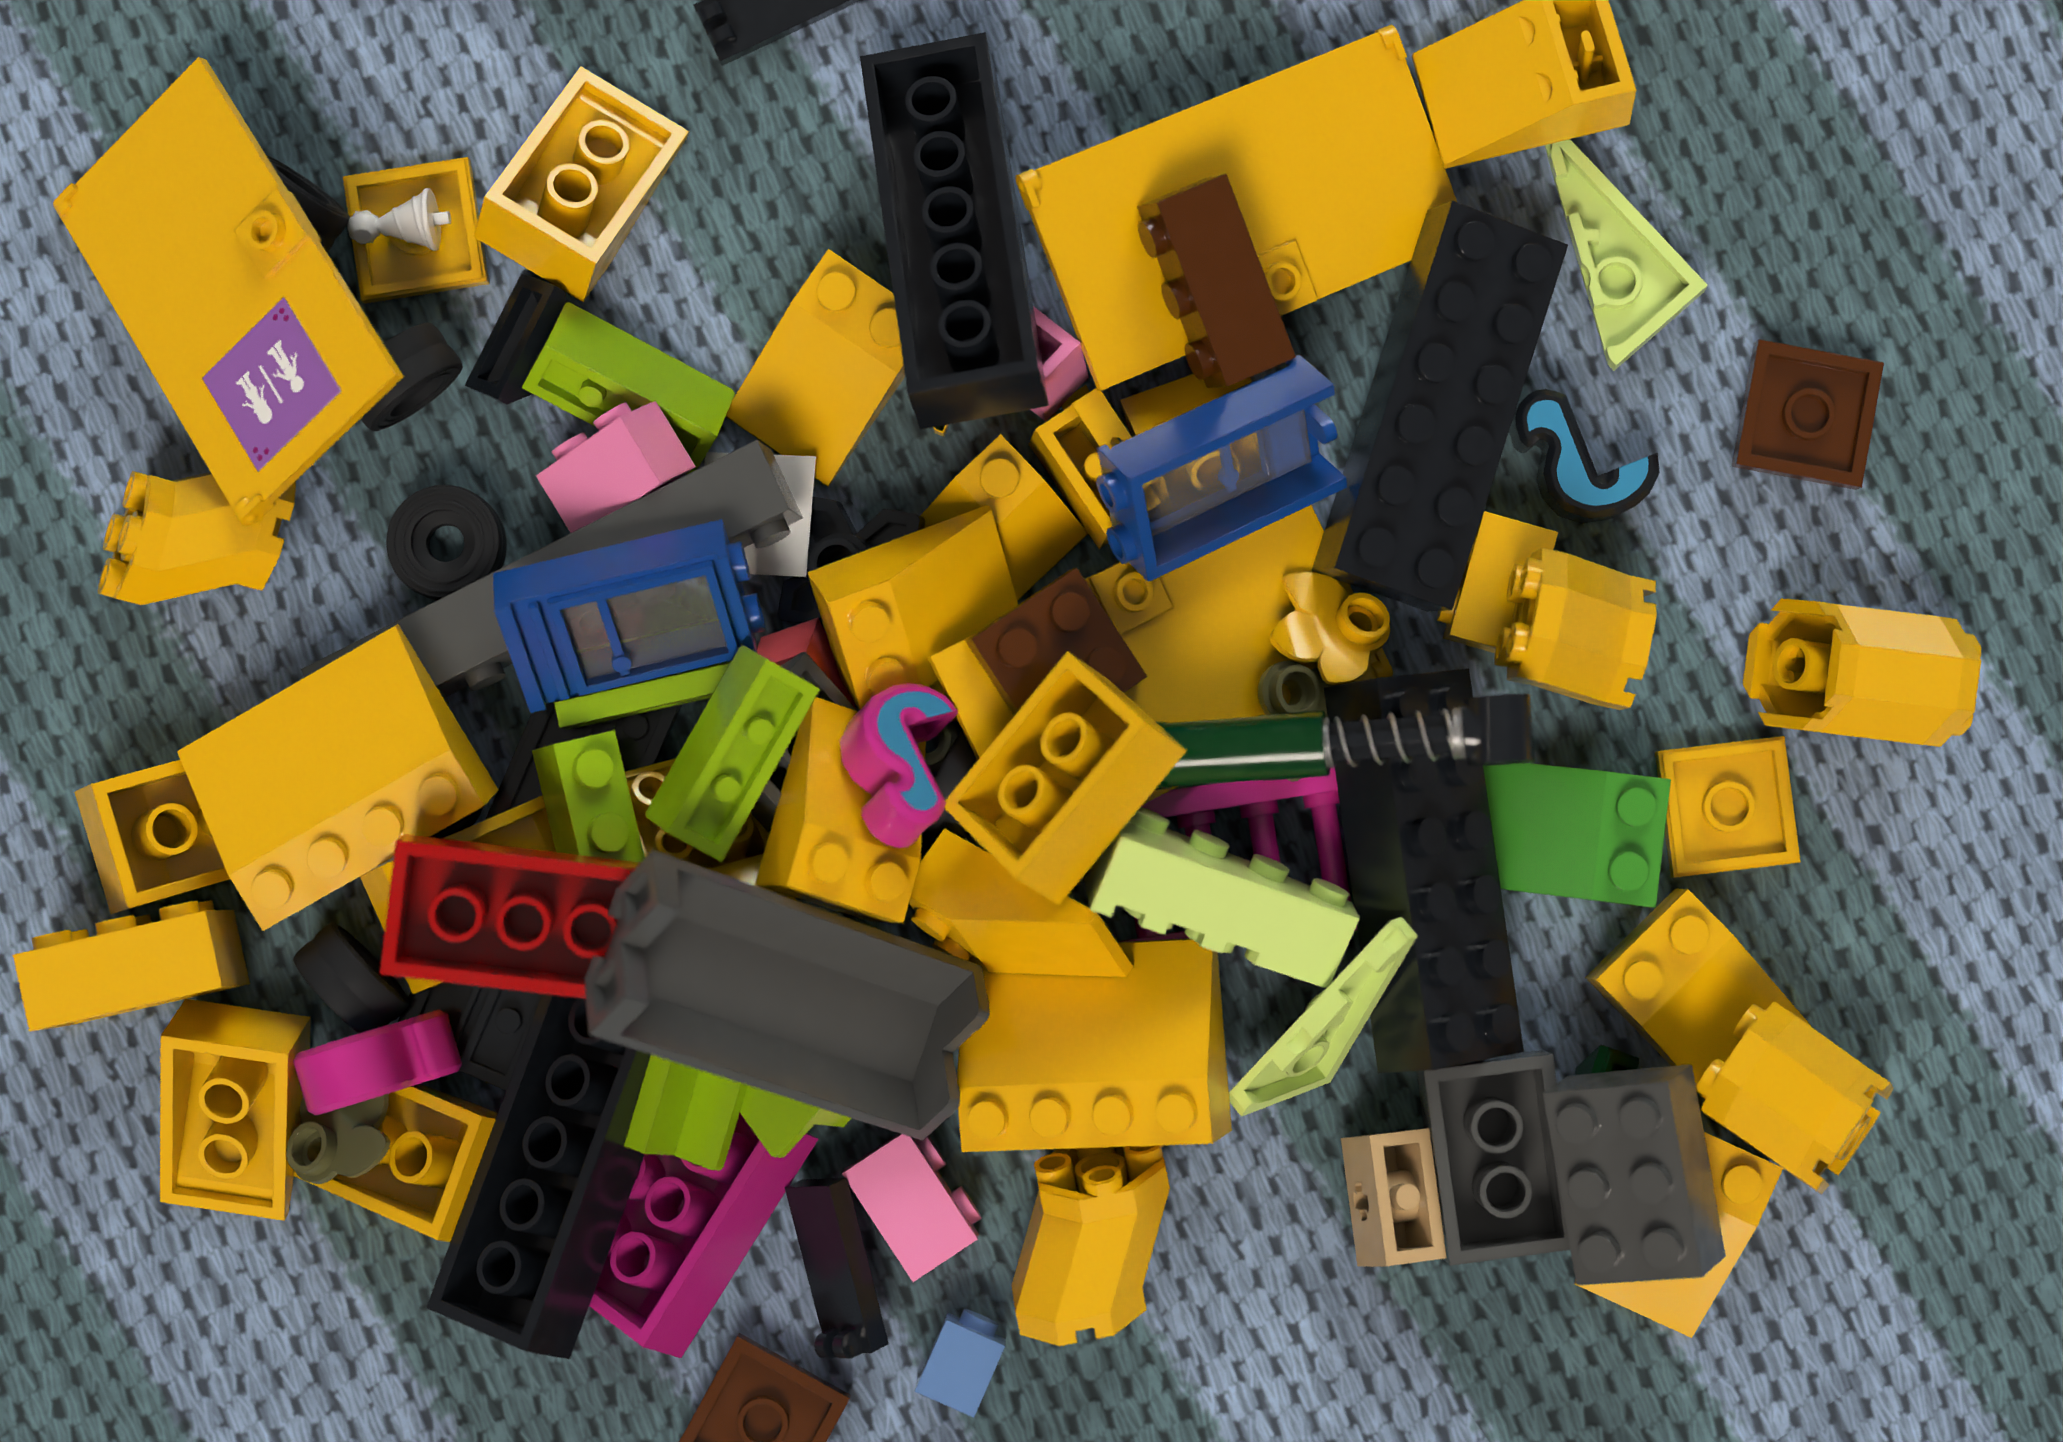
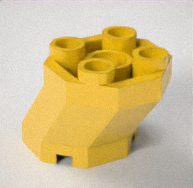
[98,471,296,605]
[1494,548,1657,710]
[1743,598,1981,747]
[1696,1002,1894,1195]
[1012,1145,1170,1346]

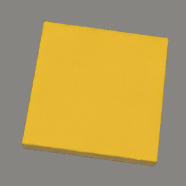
[342,157,489,304]
[1655,736,1801,878]

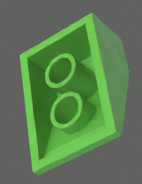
[1483,763,1671,908]

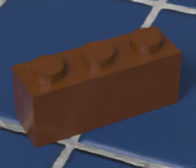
[1137,174,1296,388]

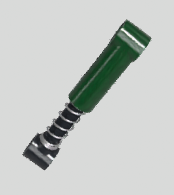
[1155,694,1535,790]

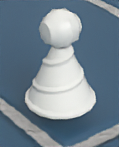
[348,188,451,251]

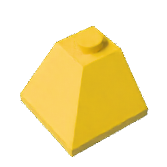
[921,434,1088,601]

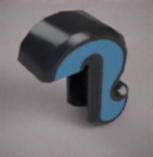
[1509,389,1660,524]

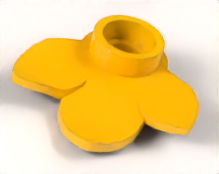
[1270,572,1390,685]

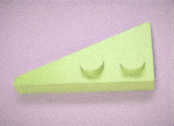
[1544,139,1708,371]
[1229,917,1418,1117]

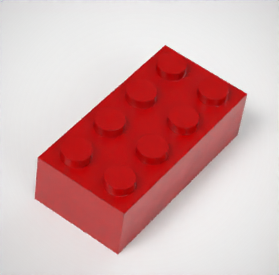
[380,834,641,998]

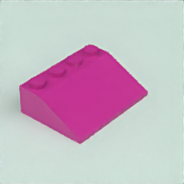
[589,1113,818,1358]

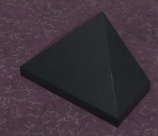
[465,273,567,404]

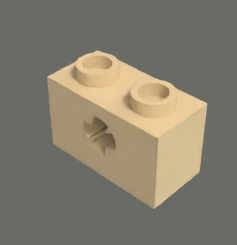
[1341,1128,1447,1267]

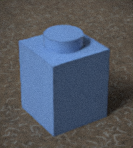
[915,1309,1006,1418]

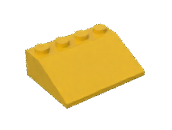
[177,624,499,931]
[957,938,1232,1152]

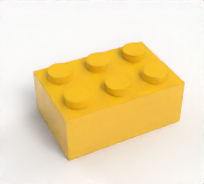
[944,651,1187,905]
[13,900,250,1032]

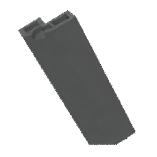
[585,850,990,1141]

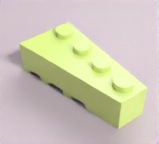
[1084,807,1360,988]

